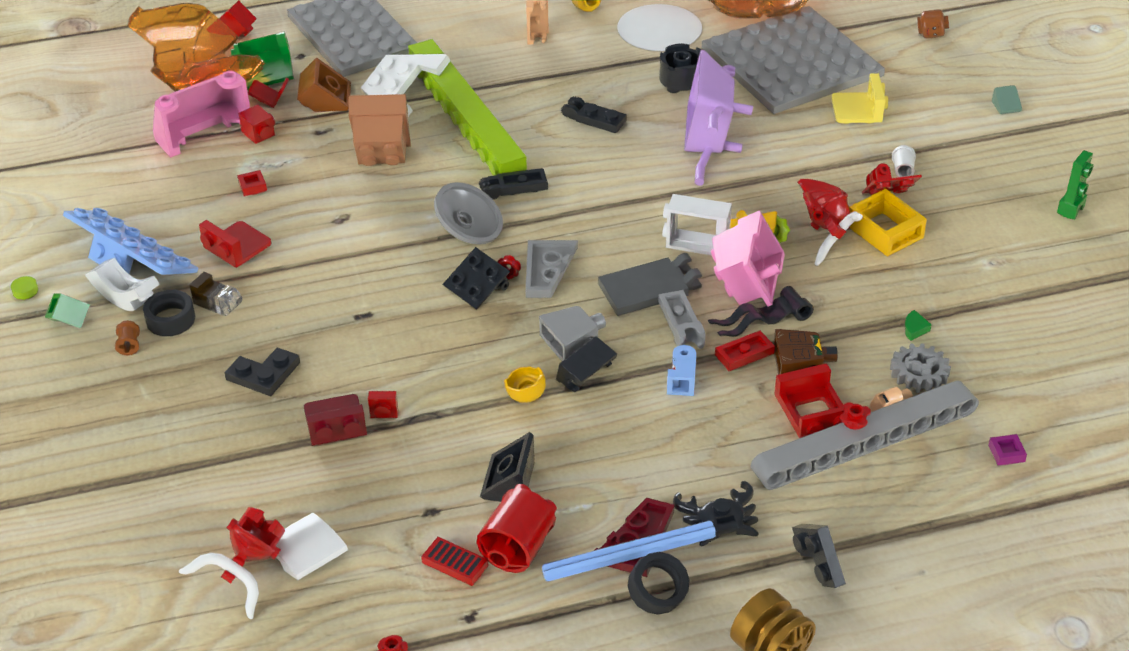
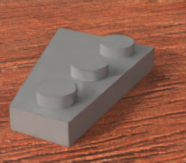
[526,240,578,298]

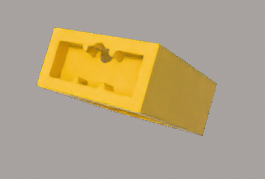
[849,189,927,257]

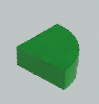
[905,310,932,341]

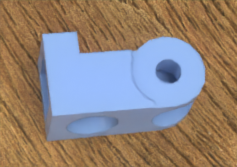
[667,345,696,396]

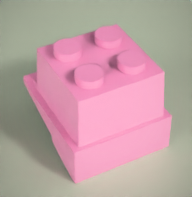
[711,211,785,307]

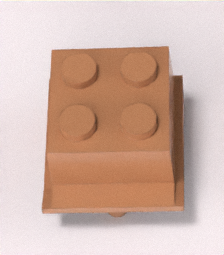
[348,94,411,166]

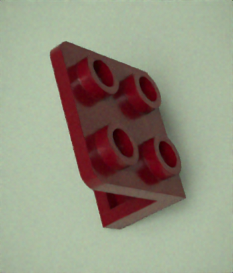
[304,394,367,446]

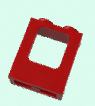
[774,363,844,439]

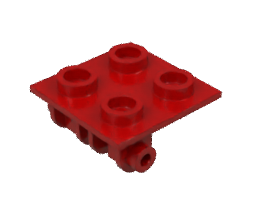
[862,163,922,196]

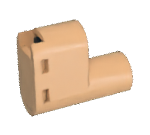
[870,386,913,412]

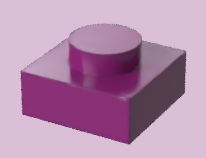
[988,434,1027,466]

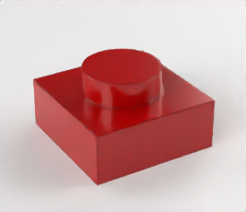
[237,170,267,196]
[368,391,399,418]

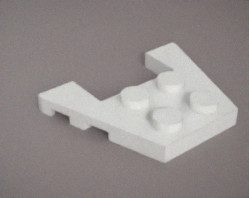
[361,54,450,117]

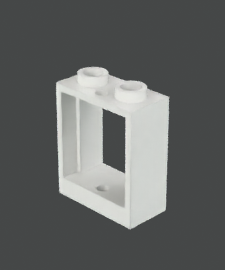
[662,194,732,255]

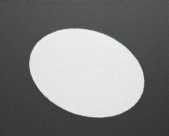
[617,4,702,51]

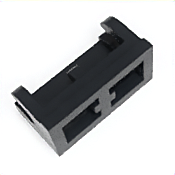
[556,336,617,392]

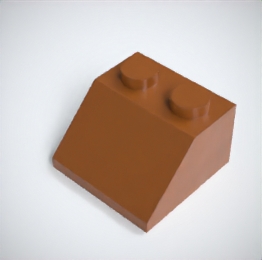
[297,57,351,112]

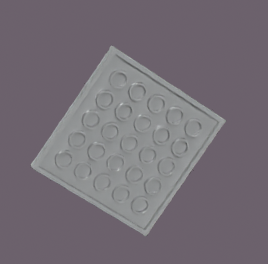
[702,6,885,114]

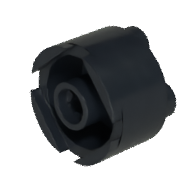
[659,43,701,93]

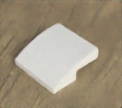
[276,513,348,580]

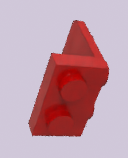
[199,220,272,268]

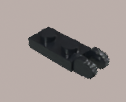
[561,96,627,133]
[479,168,548,200]

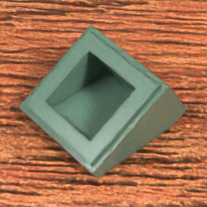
[992,85,1022,114]

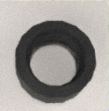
[143,290,196,336]
[628,552,690,615]

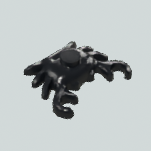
[673,481,759,547]

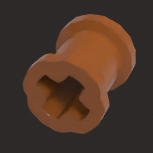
[115,320,140,356]

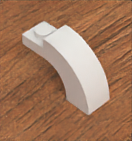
[85,257,160,311]

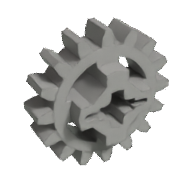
[890,343,951,393]

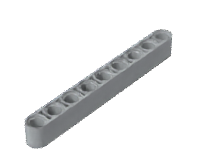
[751,381,979,490]

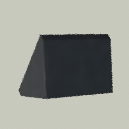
[480,432,535,502]

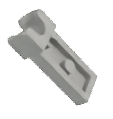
[658,290,705,349]

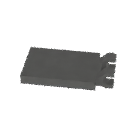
[598,253,702,316]

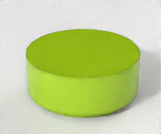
[11,276,38,300]

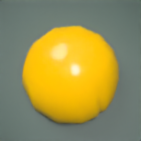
[504,366,546,403]

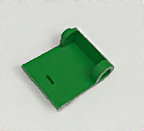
[230,32,294,91]

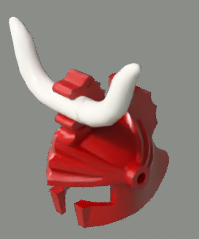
[797,179,863,266]
[179,507,286,619]

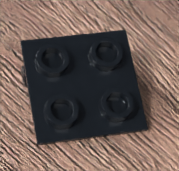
[442,247,510,310]

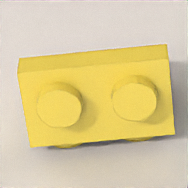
[831,73,888,124]

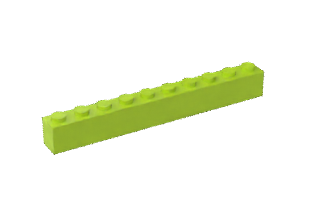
[408,39,527,175]

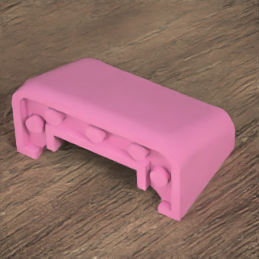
[153,71,250,158]

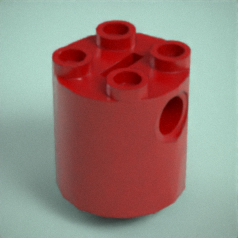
[476,484,557,573]

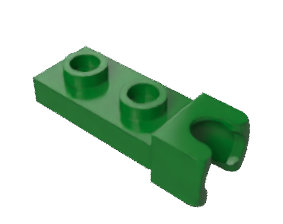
[1057,150,1094,220]

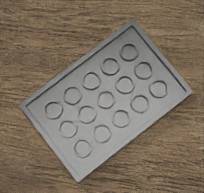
[287,0,417,77]

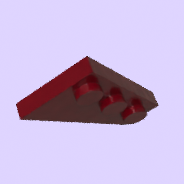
[594,497,674,577]

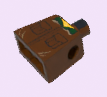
[774,329,838,375]

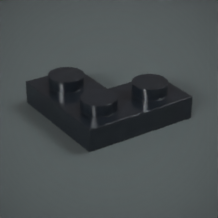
[224,347,300,397]
[792,524,846,588]

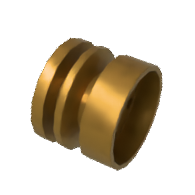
[730,588,816,651]

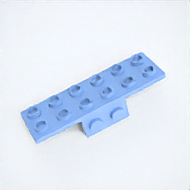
[63,208,198,275]

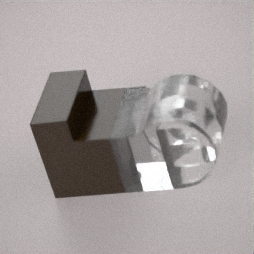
[189,272,242,316]

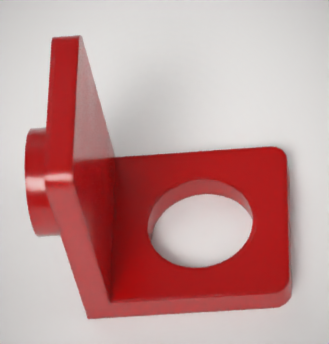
[248,78,289,108]

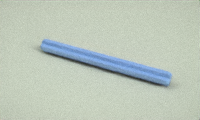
[542,521,716,582]

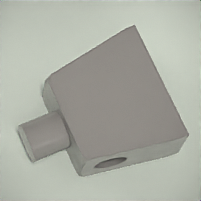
[539,306,606,361]

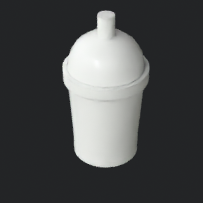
[892,145,916,177]

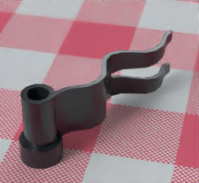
[708,286,814,337]

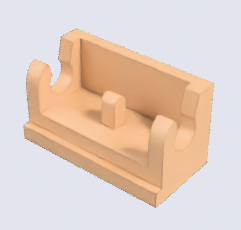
[526,0,549,45]

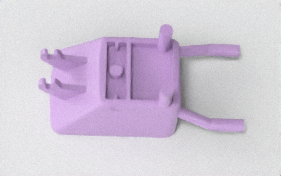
[684,50,753,186]

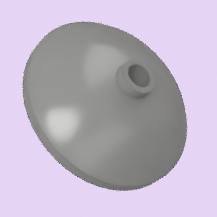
[434,182,503,245]

